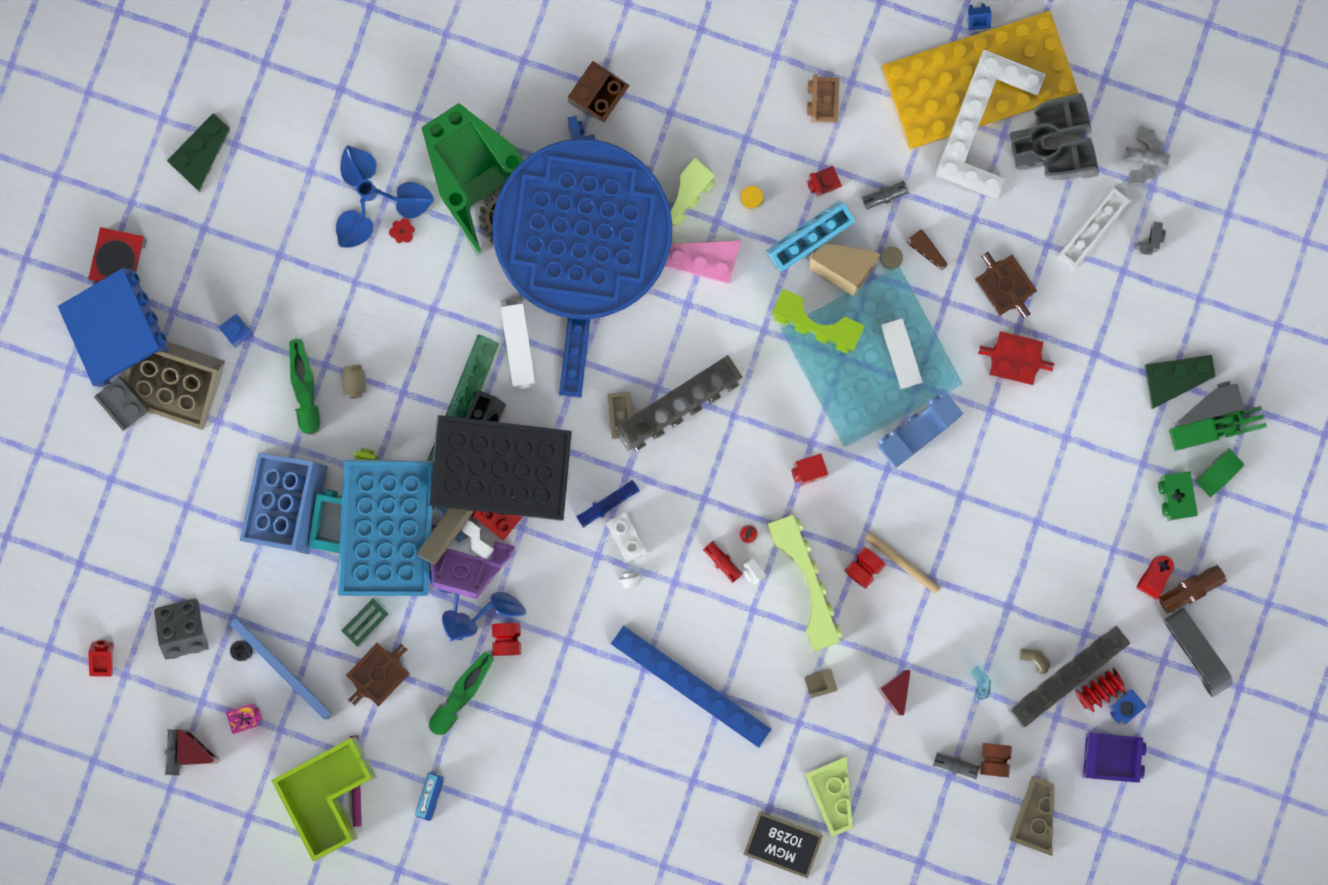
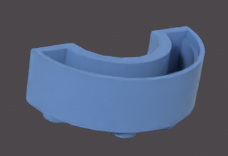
[877,393,964,469]

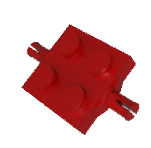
[978,331,1054,385]

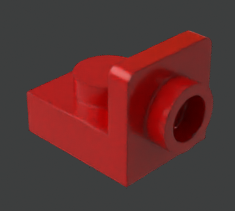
[806,166,842,197]
[88,640,114,677]

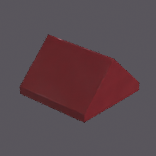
[877,670,911,716]
[178,729,220,765]

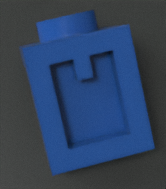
[568,116,595,140]

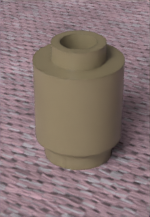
[342,365,367,398]

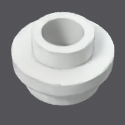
[619,570,641,588]

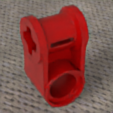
[1136,556,1174,600]

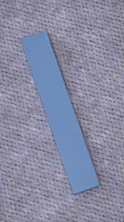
[230,618,333,720]

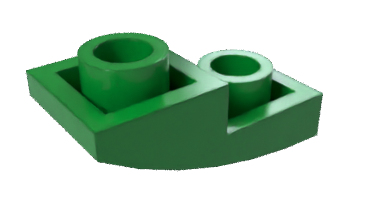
[1195,448,1244,497]

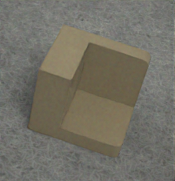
[805,669,838,699]

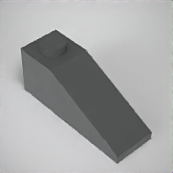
[1175,381,1244,427]

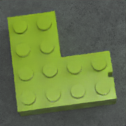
[271,736,377,861]

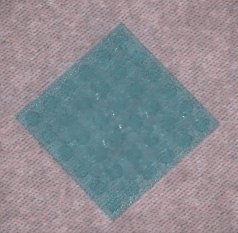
[781,267,963,447]

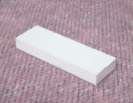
[881,318,923,389]

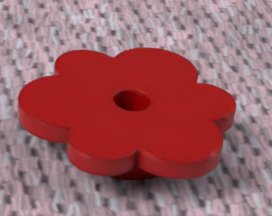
[389,218,415,243]

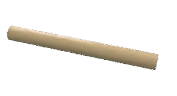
[864,531,940,594]

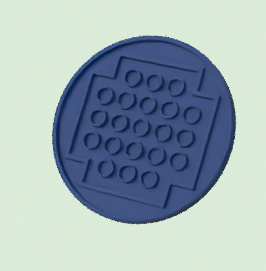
[492,139,673,319]

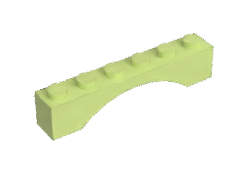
[671,158,715,227]
[767,515,842,652]

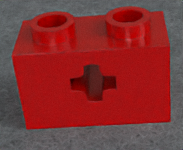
[791,453,828,487]

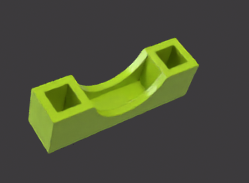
[771,289,865,354]

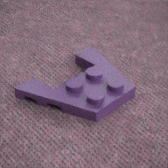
[431,524,515,599]

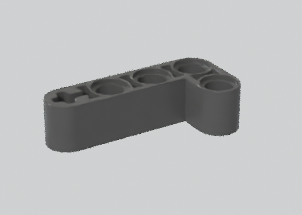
[1163,608,1232,697]

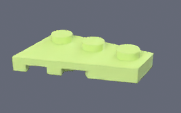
[805,756,853,837]

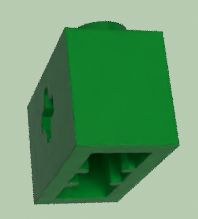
[1158,471,1198,521]

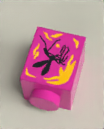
[226,704,263,734]

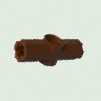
[1158,565,1227,614]

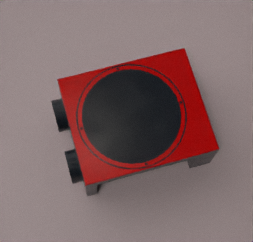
[88,227,147,285]

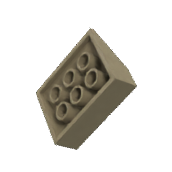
[123,342,225,430]

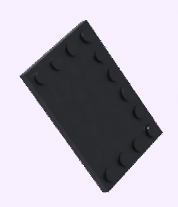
[428,415,572,521]

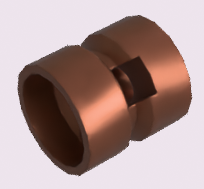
[980,743,1012,778]

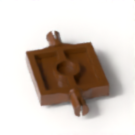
[975,251,1037,319]
[346,643,410,707]

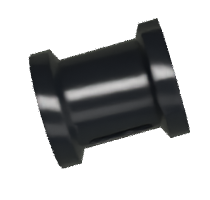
[230,641,253,661]

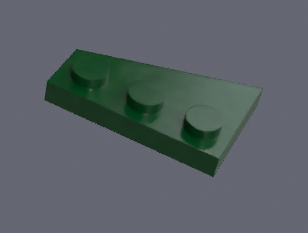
[167,113,230,192]
[1144,355,1216,409]

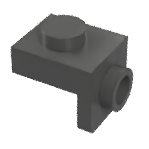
[1134,222,1166,255]

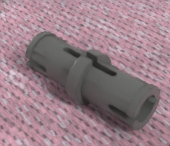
[862,180,909,210]
[164,729,180,775]
[933,752,980,780]

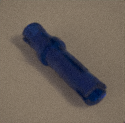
[576,480,640,528]

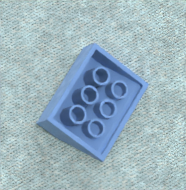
[239,453,328,554]

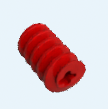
[1074,667,1126,712]

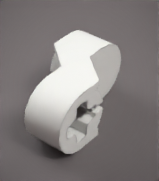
[461,519,494,559]

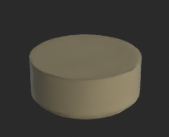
[880,246,903,270]

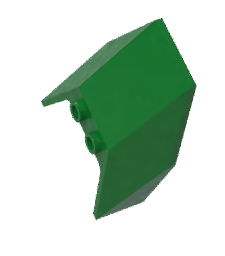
[421,103,524,256]

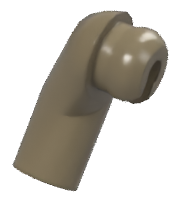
[1020,649,1050,674]

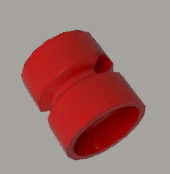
[844,546,886,589]
[491,623,521,656]

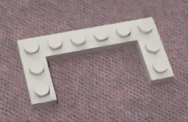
[934,50,1046,200]

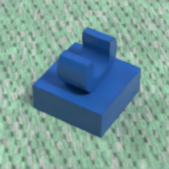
[967,3,991,30]

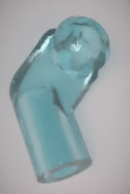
[970,666,991,700]

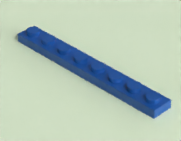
[611,625,772,748]

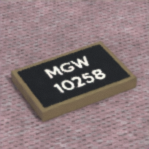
[743,812,823,879]

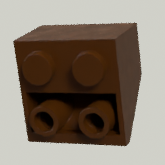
[568,61,630,123]

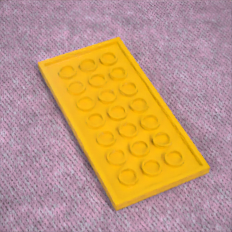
[882,11,1079,150]

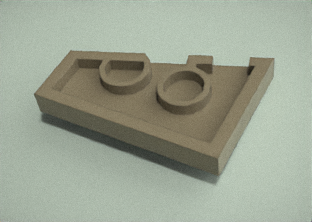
[1009,776,1054,856]

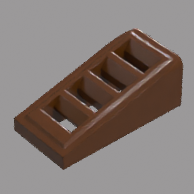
[906,230,948,271]

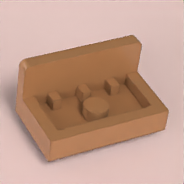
[807,74,839,123]

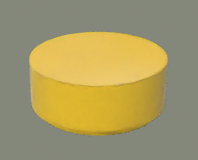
[740,186,763,209]

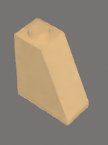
[809,243,880,297]

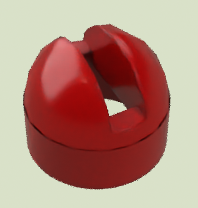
[739,525,758,543]

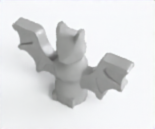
[1123,125,1170,186]

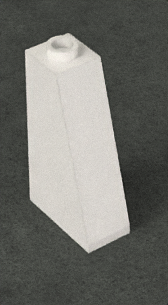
[501,297,535,389]

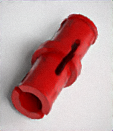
[703,541,743,583]

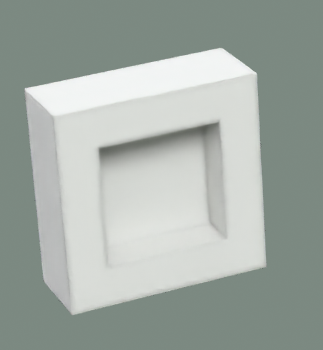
[742,558,766,585]

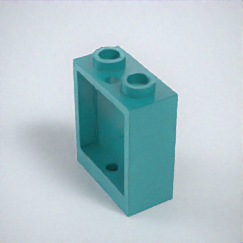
[308,489,342,553]

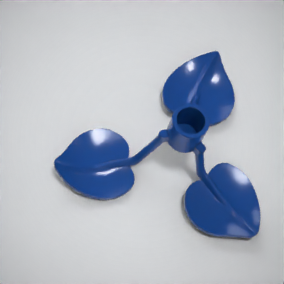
[336,145,434,248]
[429,569,527,642]

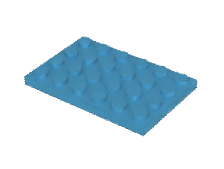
[337,460,433,596]

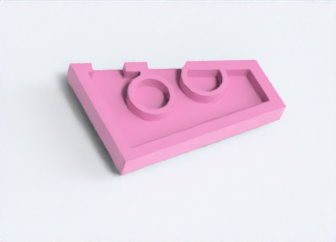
[665,241,741,284]

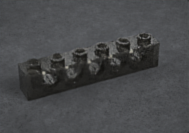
[613,355,743,452]
[1008,625,1130,728]

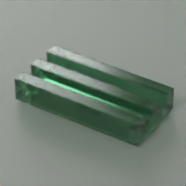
[341,598,389,647]

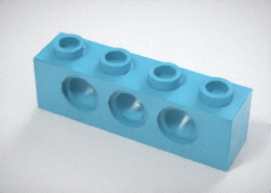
[765,200,856,272]

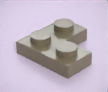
[608,392,657,439]

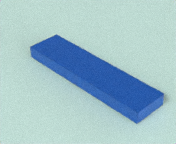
[559,318,591,398]

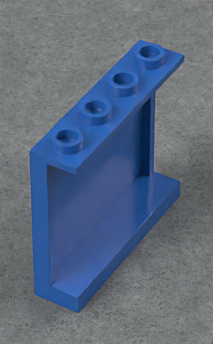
[58,268,169,387]

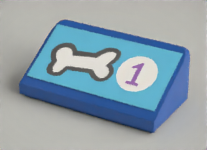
[415,773,445,821]

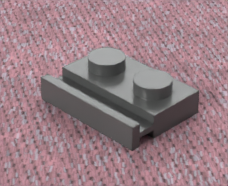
[94,376,149,431]

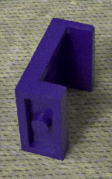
[1083,733,1146,783]

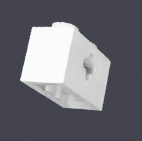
[606,512,647,564]

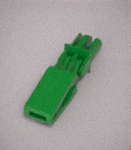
[289,339,321,435]
[1169,406,1267,451]
[428,652,495,735]

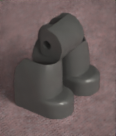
[1010,93,1099,180]

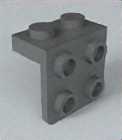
[154,599,209,660]

